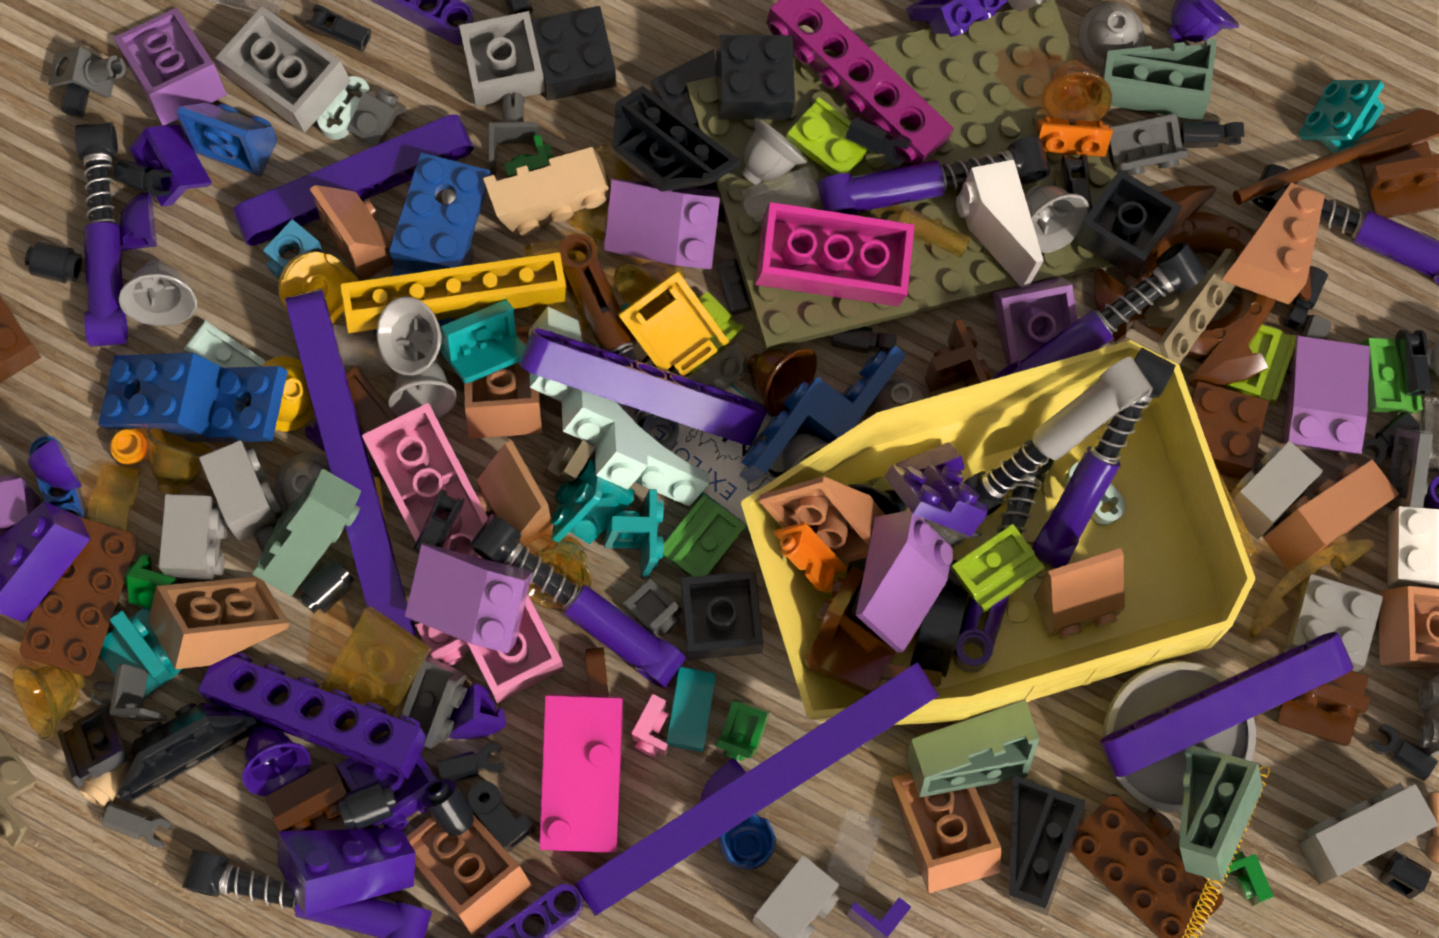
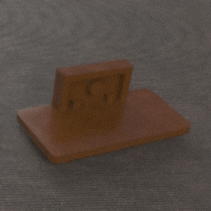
[20,517,138,677]
[804,566,896,695]
[1071,794,1224,938]

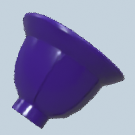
[1167,0,1239,43]
[242,726,311,796]

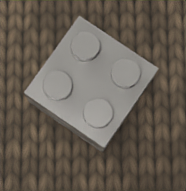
[459,11,545,107]
[199,440,281,542]
[1228,441,1323,540]
[159,494,228,584]
[1283,574,1383,672]
[752,855,839,938]

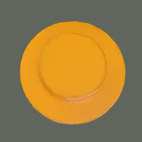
[110,429,148,465]

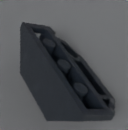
[612,86,740,192]
[117,703,261,804]

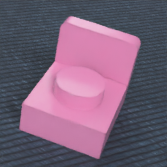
[415,623,469,666]
[631,694,669,757]

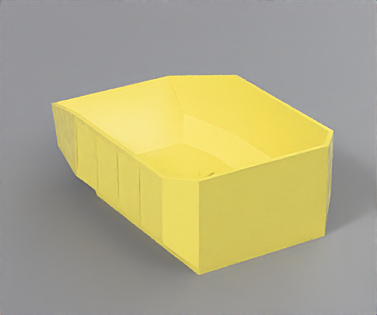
[740,340,1255,725]

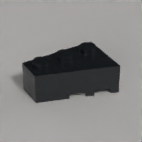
[651,49,717,127]
[1009,775,1086,916]

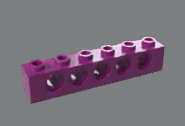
[766,0,954,165]

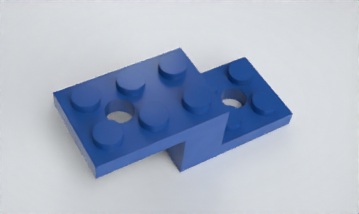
[373,153,491,354]
[739,346,907,483]
[98,353,288,442]

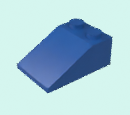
[177,103,278,177]

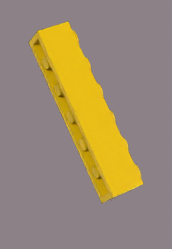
[340,252,566,333]

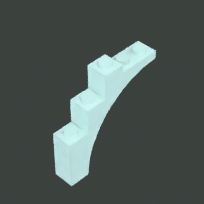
[529,306,710,506]

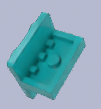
[1298,80,1385,162]
[439,299,526,384]
[551,457,635,544]
[604,489,664,578]
[100,607,186,700]

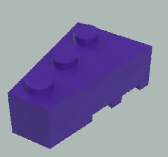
[0,502,91,622]
[278,828,415,916]

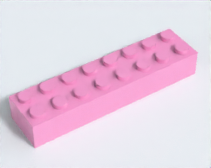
[362,403,564,703]

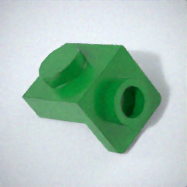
[124,553,176,609]
[715,699,770,761]

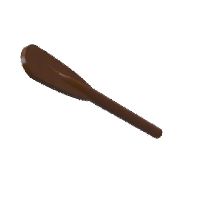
[1233,109,1439,205]

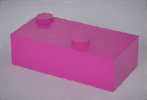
[755,202,915,307]
[540,693,624,853]

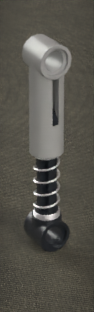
[964,356,1153,517]

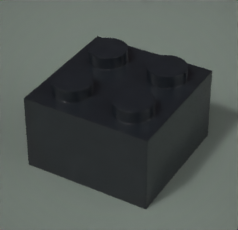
[531,6,617,101]
[716,35,795,120]
[1076,169,1182,279]
[681,571,764,660]

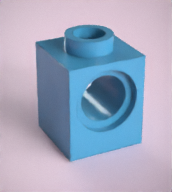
[263,219,323,279]

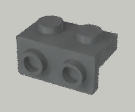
[1108,113,1189,175]
[401,656,467,749]

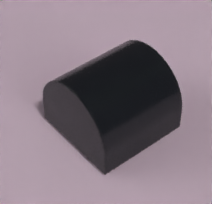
[1378,851,1432,899]

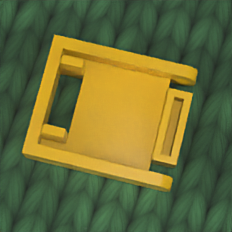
[618,271,729,377]

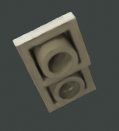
[542,439,595,482]

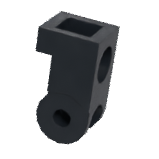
[468,781,536,853]

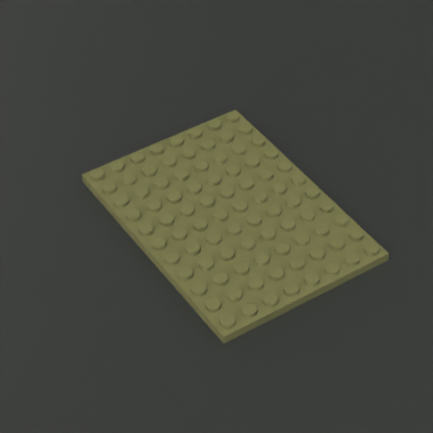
[686,0,1115,351]

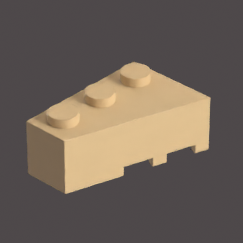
[483,147,611,236]

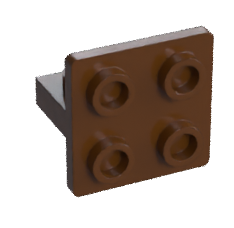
[1358,141,1439,218]
[925,318,991,392]
[1277,670,1370,747]
[265,762,366,831]

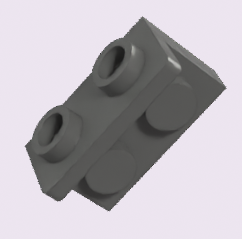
[1389,428,1433,508]

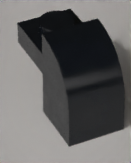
[910,587,967,677]

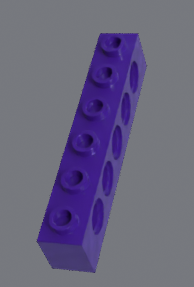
[198,652,426,780]

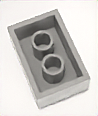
[215,6,351,133]
[1299,783,1438,885]

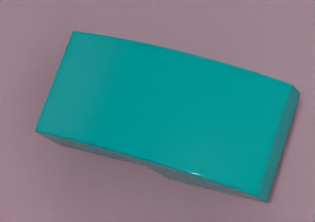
[666,667,716,752]

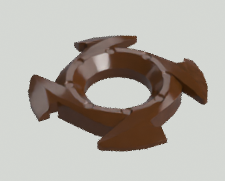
[1094,186,1311,387]

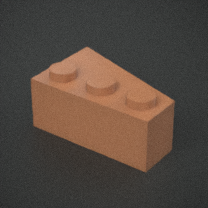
[1222,183,1325,304]
[1264,459,1400,573]

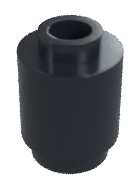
[25,240,82,283]
[299,559,355,614]
[422,779,474,836]
[337,780,398,830]

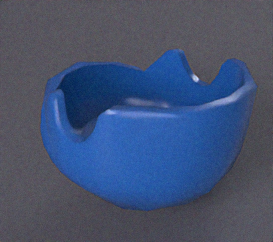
[717,814,776,870]

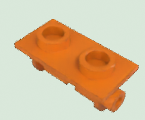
[1036,116,1113,157]
[774,522,848,593]

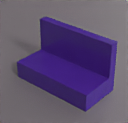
[129,125,212,207]
[846,897,911,938]

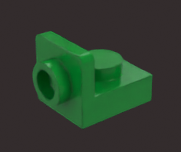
[504,134,554,178]
[1226,851,1274,906]

